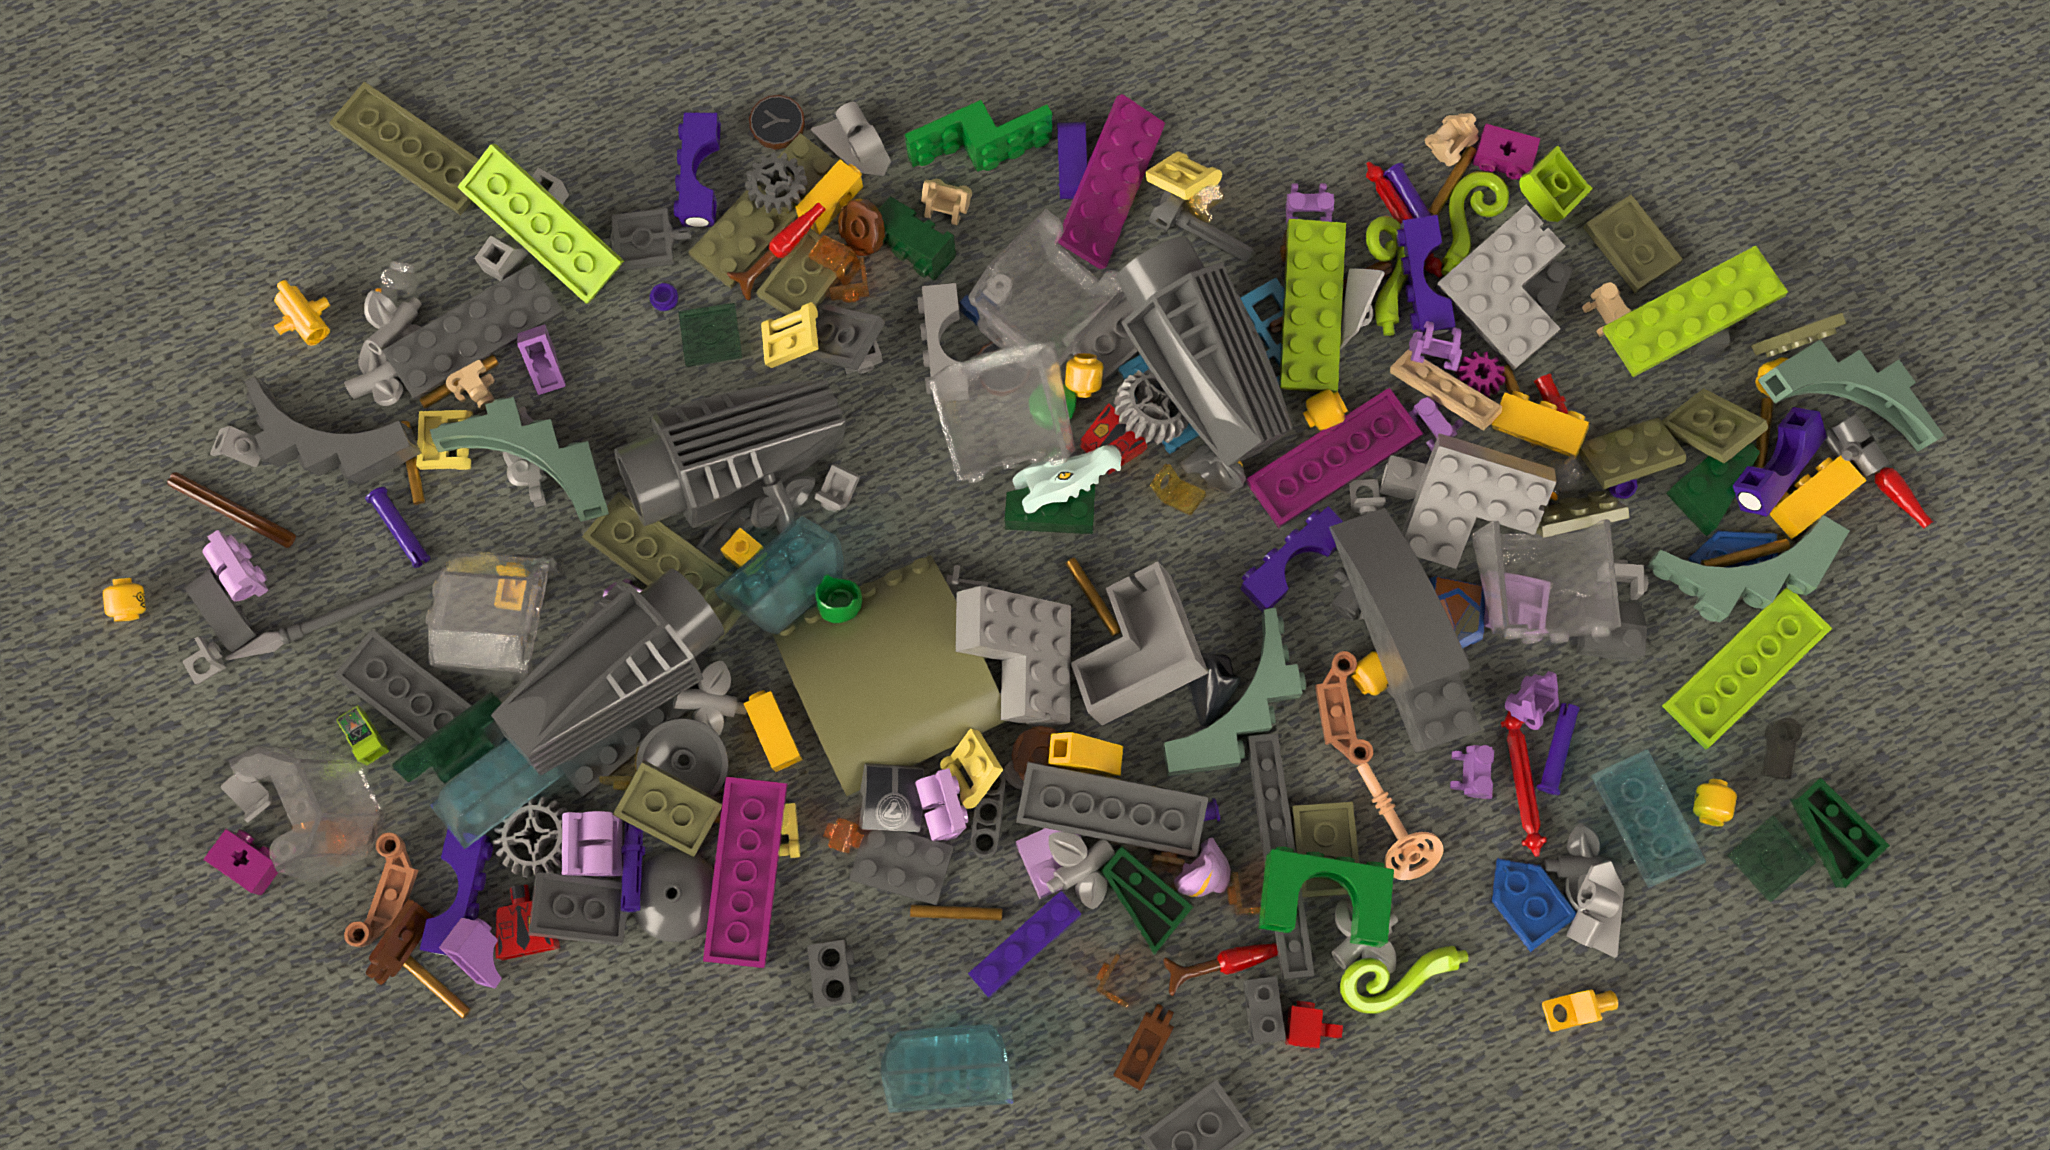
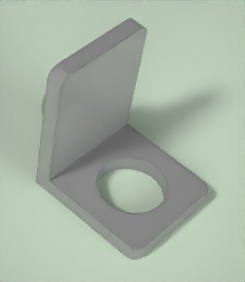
[845,340,883,374]
[210,426,261,467]
[1349,479,1386,515]
[183,636,226,685]
[221,767,272,823]

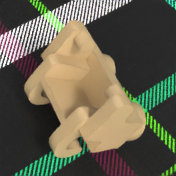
[1424,113,1479,166]
[921,179,972,226]
[1582,282,1631,337]
[446,360,495,410]

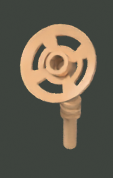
[1357,763,1443,880]

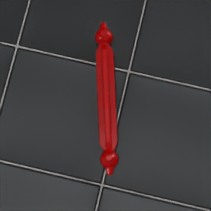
[1366,161,1443,278]
[1501,711,1547,857]

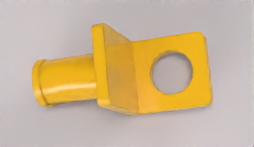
[1542,989,1618,1032]

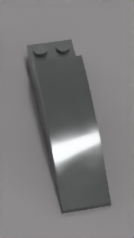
[1329,508,1481,753]

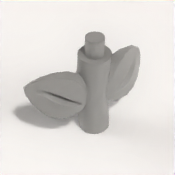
[364,290,422,355]
[344,338,403,406]
[673,661,747,735]
[1046,832,1115,909]
[1331,900,1398,974]

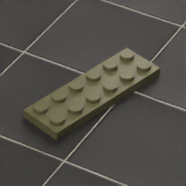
[329,82,479,216]
[688,133,837,289]
[582,492,757,641]

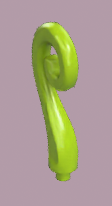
[1441,171,1509,276]
[1366,216,1408,336]
[1340,945,1469,1013]

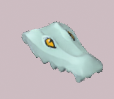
[1013,445,1122,513]

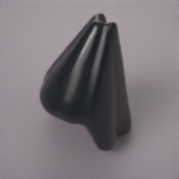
[1189,652,1241,726]

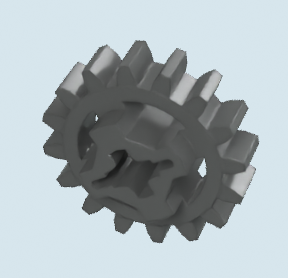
[745,152,808,214]

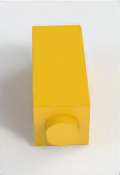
[795,160,863,235]
[743,690,803,773]
[1048,732,1123,777]

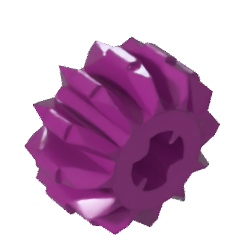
[1455,351,1505,398]

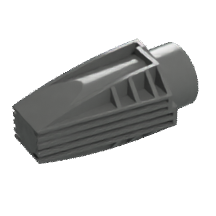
[1116,236,1293,467]
[614,380,846,528]
[491,568,724,776]

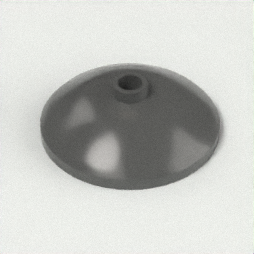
[636,718,728,796]
[633,850,714,942]

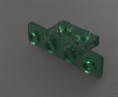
[392,692,502,784]

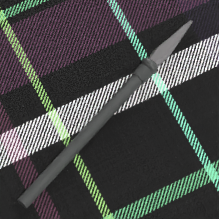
[225,566,452,660]

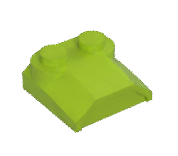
[1519,145,1593,222]

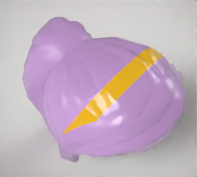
[1174,838,1231,897]

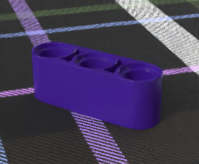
[1057,122,1087,199]

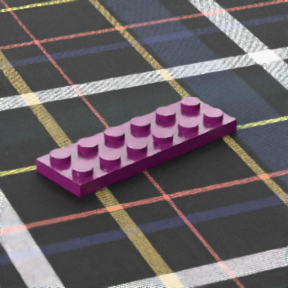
[1055,94,1165,269]
[1246,388,1423,528]
[703,777,788,968]

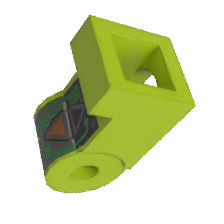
[337,705,390,766]

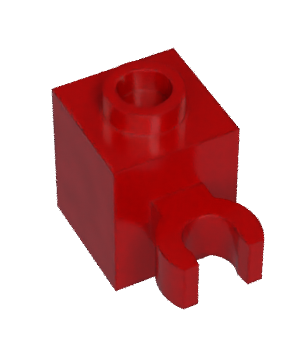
[1285,1001,1343,1049]

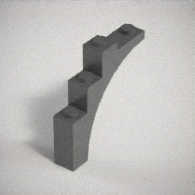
[245,376,421,485]

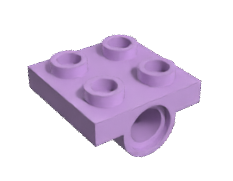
[203,530,269,601]
[915,768,968,841]
[562,811,622,877]

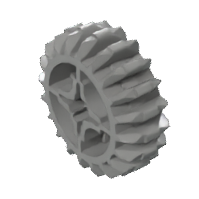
[1114,369,1189,445]
[493,796,569,878]

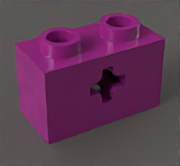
[1472,124,1541,180]
[203,829,284,896]

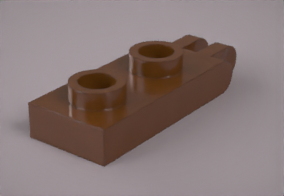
[366,900,434,985]
[1113,1004,1174,1091]

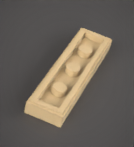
[1390,349,1502,431]

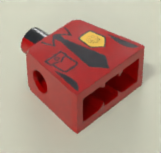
[1080,403,1148,475]
[495,885,561,960]

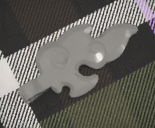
[503,407,547,508]

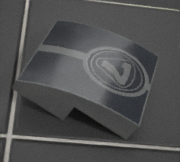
[859,763,924,832]

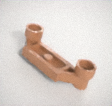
[1315,651,1373,765]
[344,833,419,947]

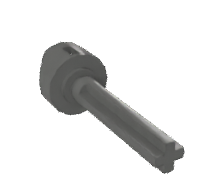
[1148,190,1254,263]

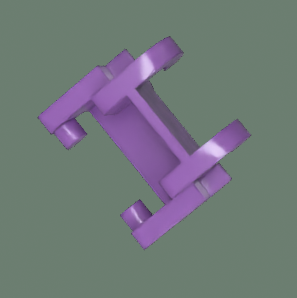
[1286,183,1335,224]
[1409,321,1462,371]
[1408,396,1464,451]
[1505,671,1559,730]
[1450,745,1494,799]

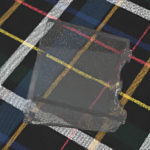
[968,209,1125,373]
[929,341,1075,483]
[1472,519,1621,644]
[426,550,565,682]
[229,746,387,883]

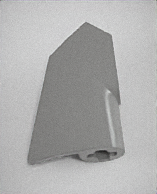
[811,102,891,176]
[1340,268,1385,349]
[1566,860,1624,958]

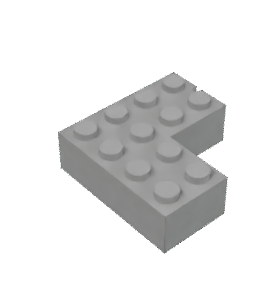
[1436,204,1566,372]
[1401,433,1556,569]
[1071,561,1208,725]
[956,586,1071,727]

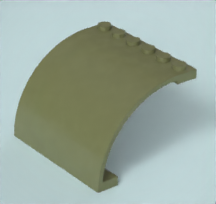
[771,555,1006,797]

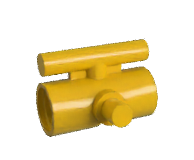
[274,280,330,346]

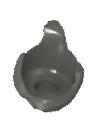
[1180,444,1246,494]

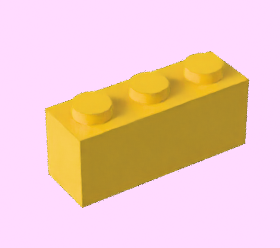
[1491,391,1589,459]
[1769,455,1867,540]

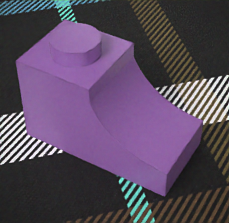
[517,324,566,395]
[439,918,502,989]

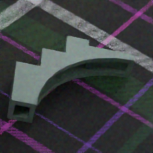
[1758,339,1944,452]
[430,397,609,522]
[1646,515,1850,623]
[1163,608,1306,776]

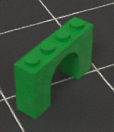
[1259,847,1394,948]

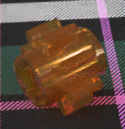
[823,818,864,854]

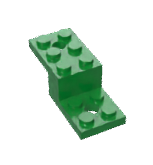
[905,100,1052,172]

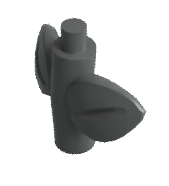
[751,472,815,538]
[1545,823,1623,910]

